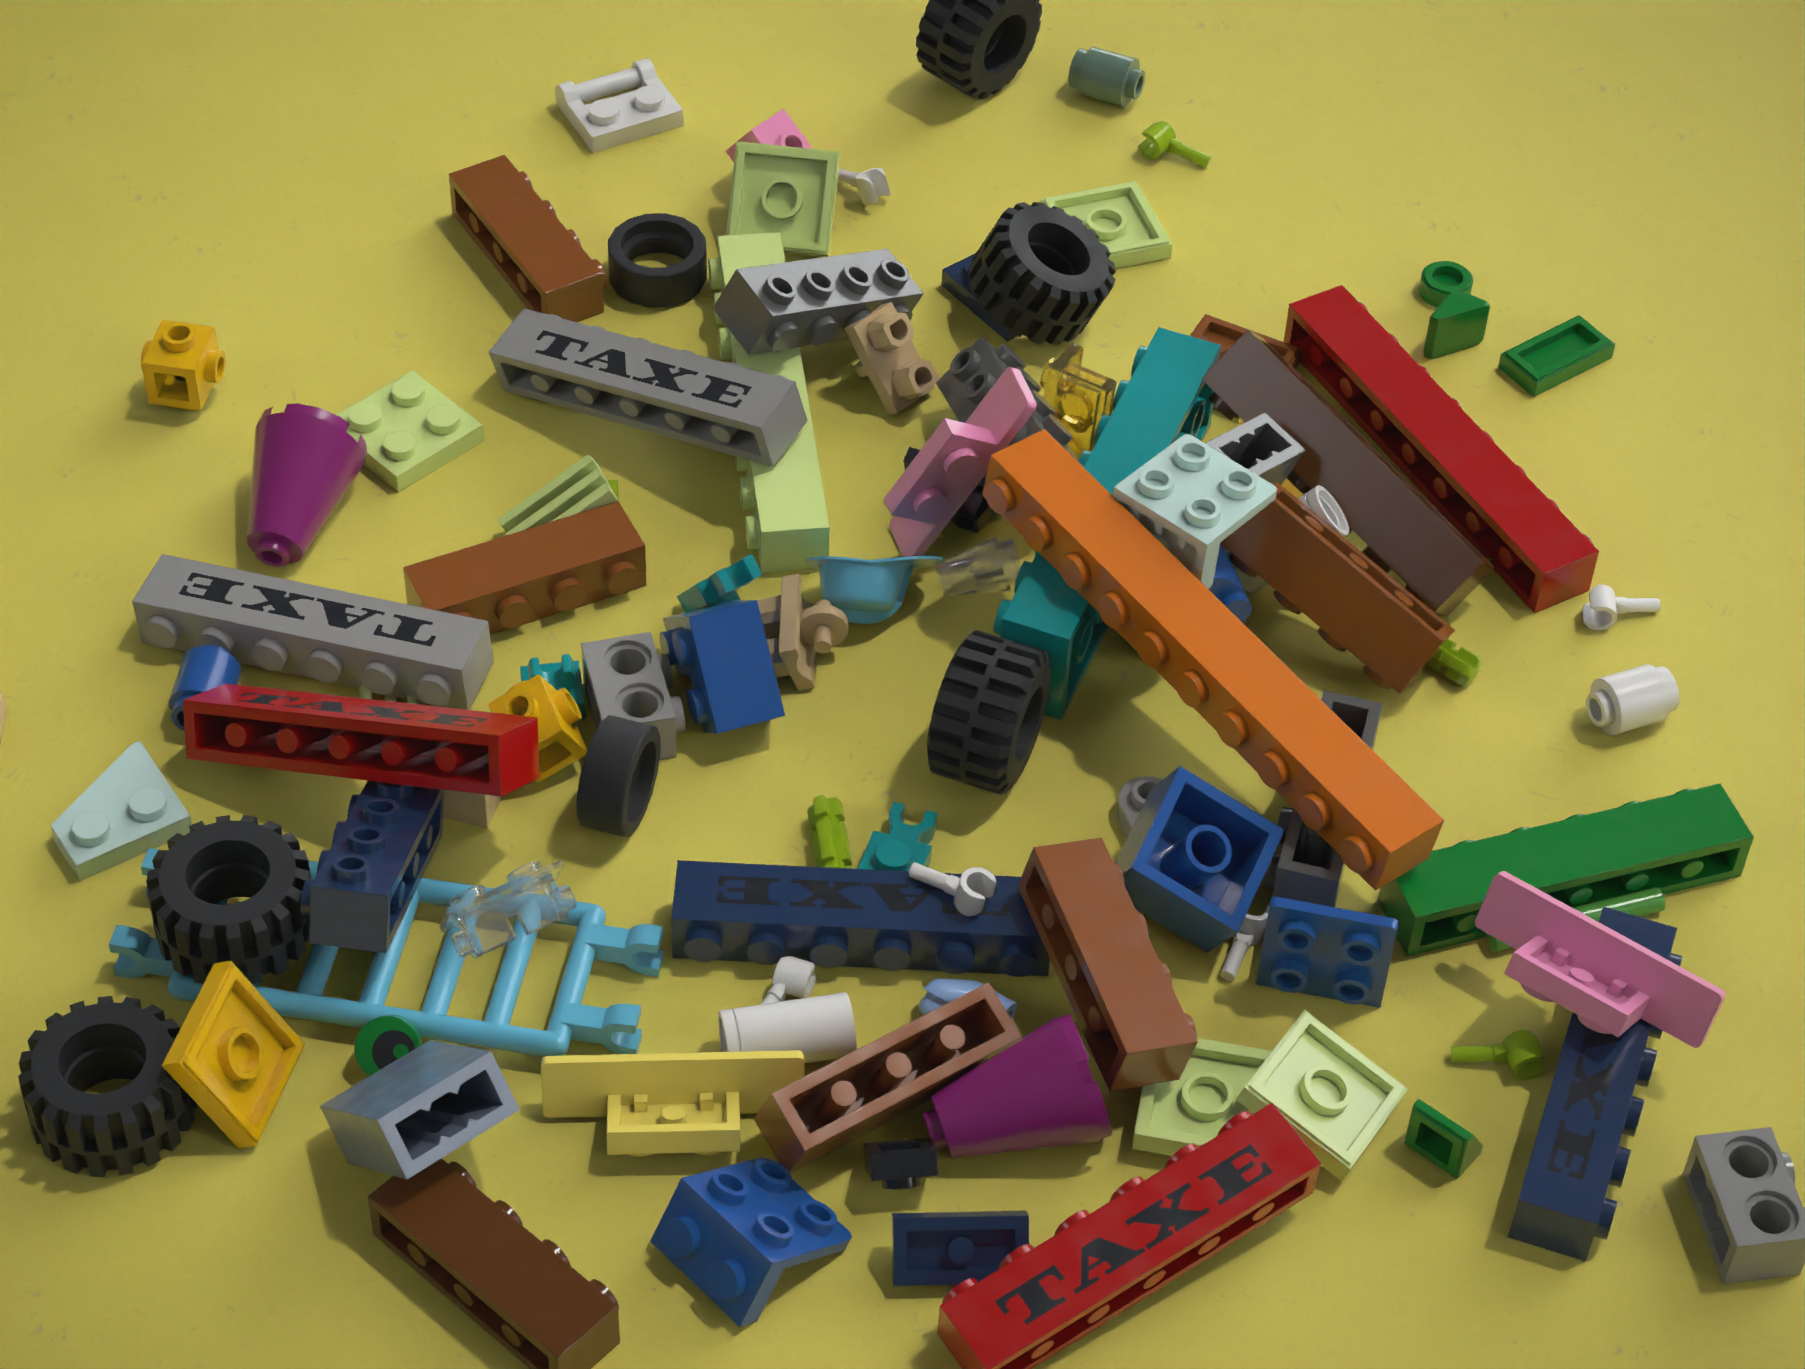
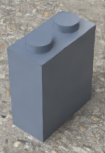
[320,1040,520,1179]

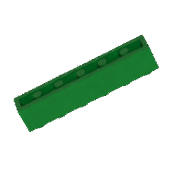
[1378,783,1754,956]

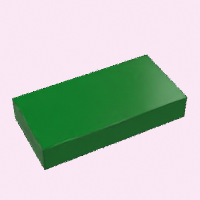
[1498,315,1615,397]

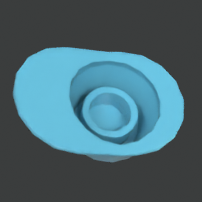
[805,556,943,624]

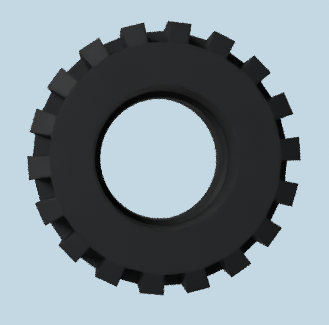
[916,0,1042,99]
[969,202,1116,345]
[927,630,1051,795]
[146,815,311,985]
[18,996,197,1177]

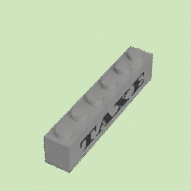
[489,308,808,467]
[132,554,494,710]

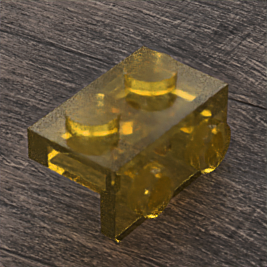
[1040,343,1117,460]

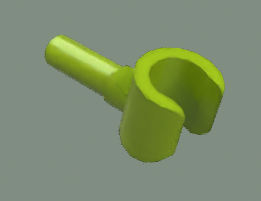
[1138,121,1211,168]
[1451,1030,1545,1080]

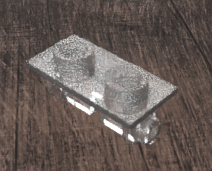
[440,859,577,959]

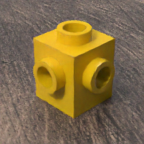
[141,320,226,411]
[488,674,587,783]

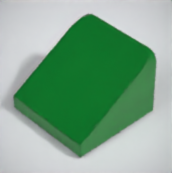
[1423,288,1490,359]
[1404,1099,1483,1178]

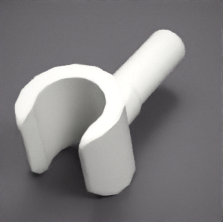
[838,168,891,205]
[1582,585,1661,630]
[909,862,997,916]
[1220,904,1270,981]
[760,956,816,1005]

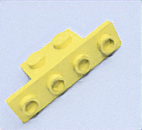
[541,1050,805,1157]

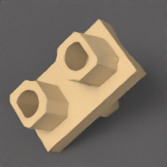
[845,302,939,415]
[757,573,849,691]

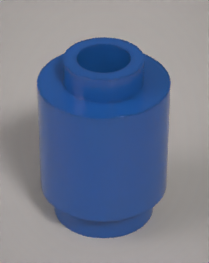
[169,645,242,731]

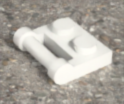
[555,58,684,153]

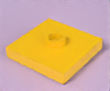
[162,961,305,1149]

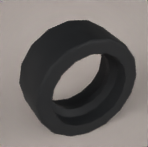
[608,213,707,307]
[576,715,661,837]

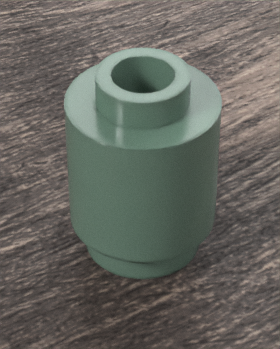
[1068,47,1145,107]

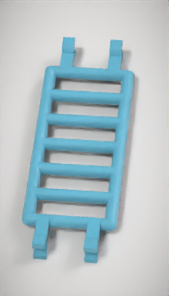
[109,848,664,1057]

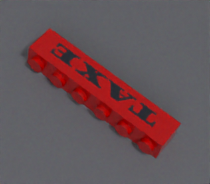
[183,684,540,797]
[937,1103,1321,1369]

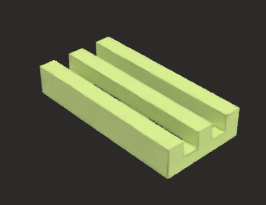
[497,454,619,535]

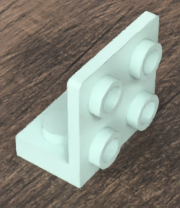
[1113,434,1277,589]

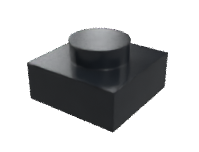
[863,1138,938,1189]

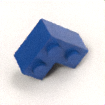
[659,600,785,734]

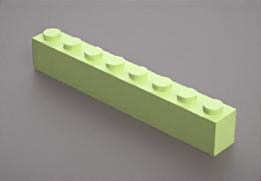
[708,232,830,572]

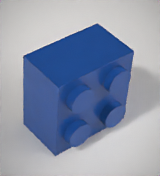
[1116,766,1285,953]

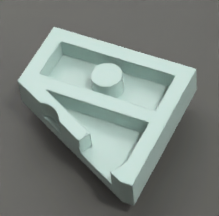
[51,741,192,881]

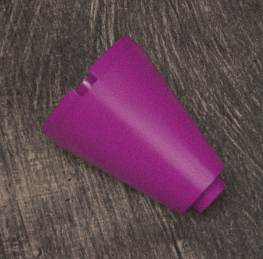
[247,403,367,567]
[922,1014,1112,1159]

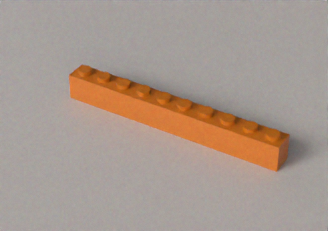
[982,429,1444,891]

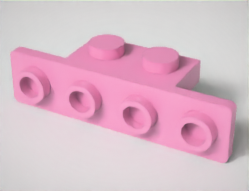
[884,367,1037,557]
[1475,871,1726,1048]

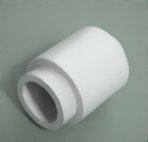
[1586,664,1680,735]

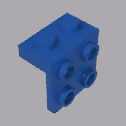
[650,1157,852,1327]

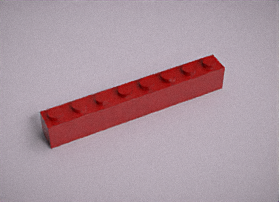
[1283,285,1599,613]

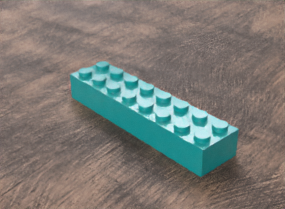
[993,327,1221,720]

